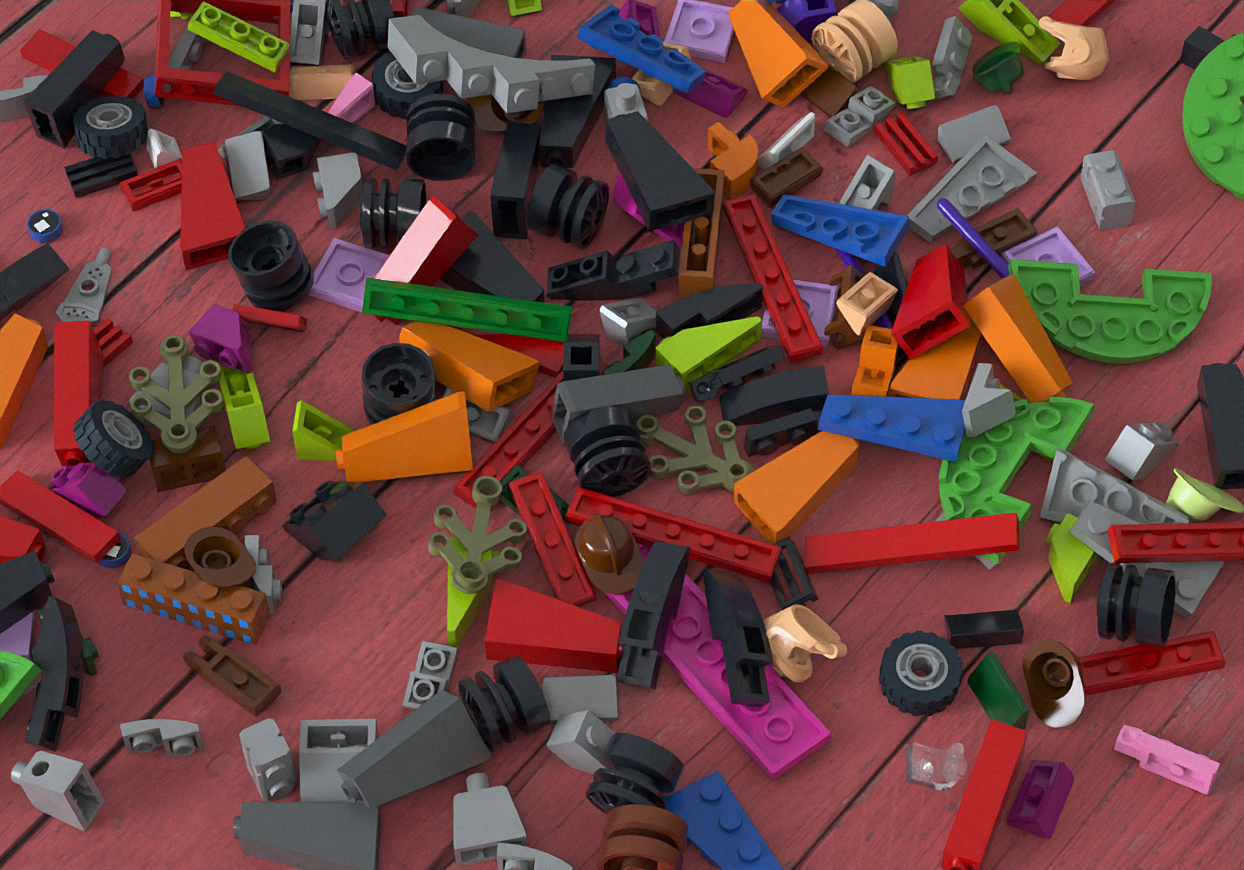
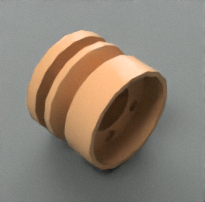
[811,0,898,84]

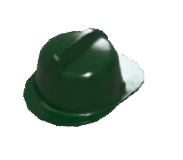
[973,42,1024,94]

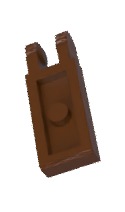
[183,635,281,717]

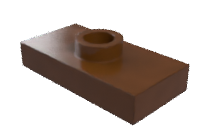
[750,147,823,207]

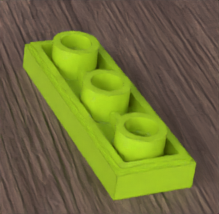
[187,1,290,73]

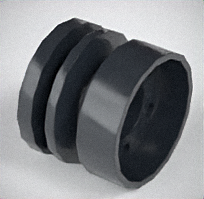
[326,0,395,60]
[406,94,476,181]
[527,164,609,249]
[359,178,427,248]
[228,220,314,311]
[361,343,436,424]
[564,406,651,497]
[1097,562,1176,648]
[458,654,550,752]
[585,733,683,814]

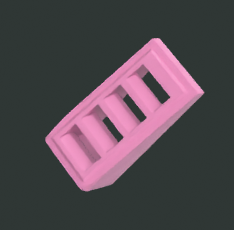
[328,73,375,143]

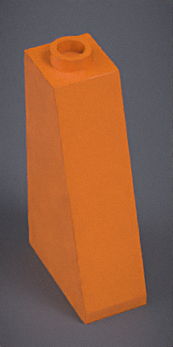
[728,0,829,108]
[963,274,1073,403]
[0,313,48,449]
[889,316,984,400]
[399,321,540,412]
[336,392,473,482]
[734,431,859,544]

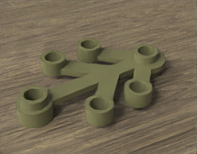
[129,335,223,453]
[636,405,754,495]
[428,476,527,594]

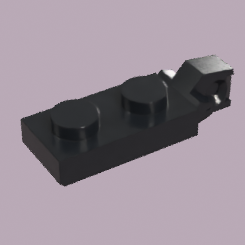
[688,346,784,402]
[744,408,823,457]

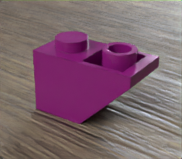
[188,304,253,374]
[48,462,127,518]

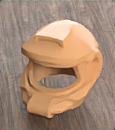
[1039,16,1109,81]
[763,604,847,683]

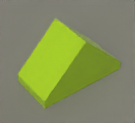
[292,400,355,462]

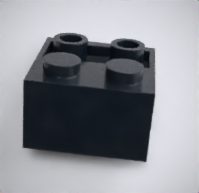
[282,480,387,561]

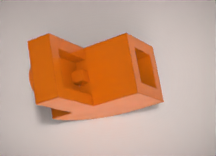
[708,122,758,200]
[851,325,900,397]

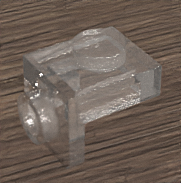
[905,742,967,792]

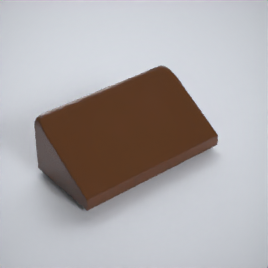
[800,64,857,118]

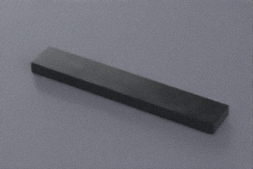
[213,71,406,170]

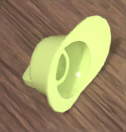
[1166,468,1244,523]

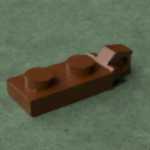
[950,208,1038,268]

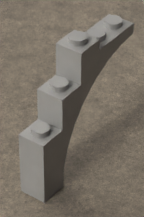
[388,15,595,113]

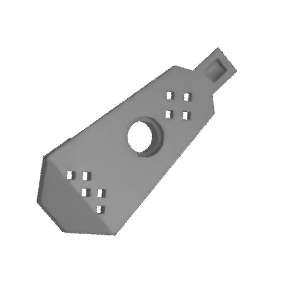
[55,248,112,326]

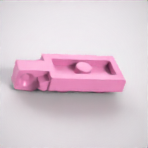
[1114,725,1220,795]

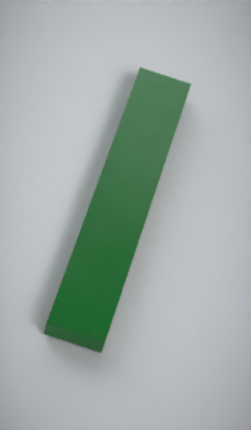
[362,277,572,342]

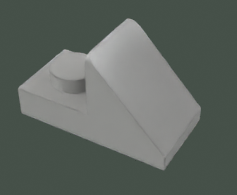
[290,0,330,66]
[839,155,896,210]
[600,298,658,348]
[962,363,1016,437]

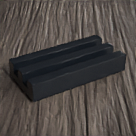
[64,154,138,198]
[770,536,819,610]

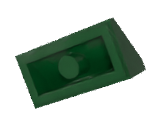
[967,652,1029,729]

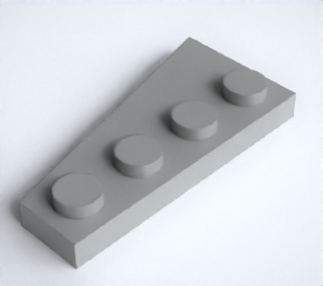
[907,135,1037,243]
[1040,447,1190,524]
[1069,501,1225,619]

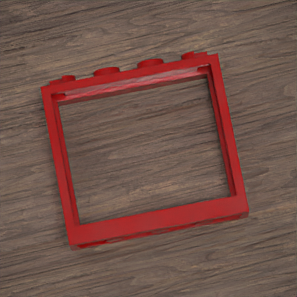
[154,0,290,107]

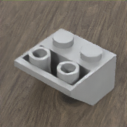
[299,719,379,803]

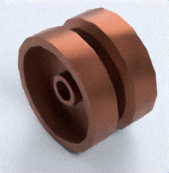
[597,804,688,870]

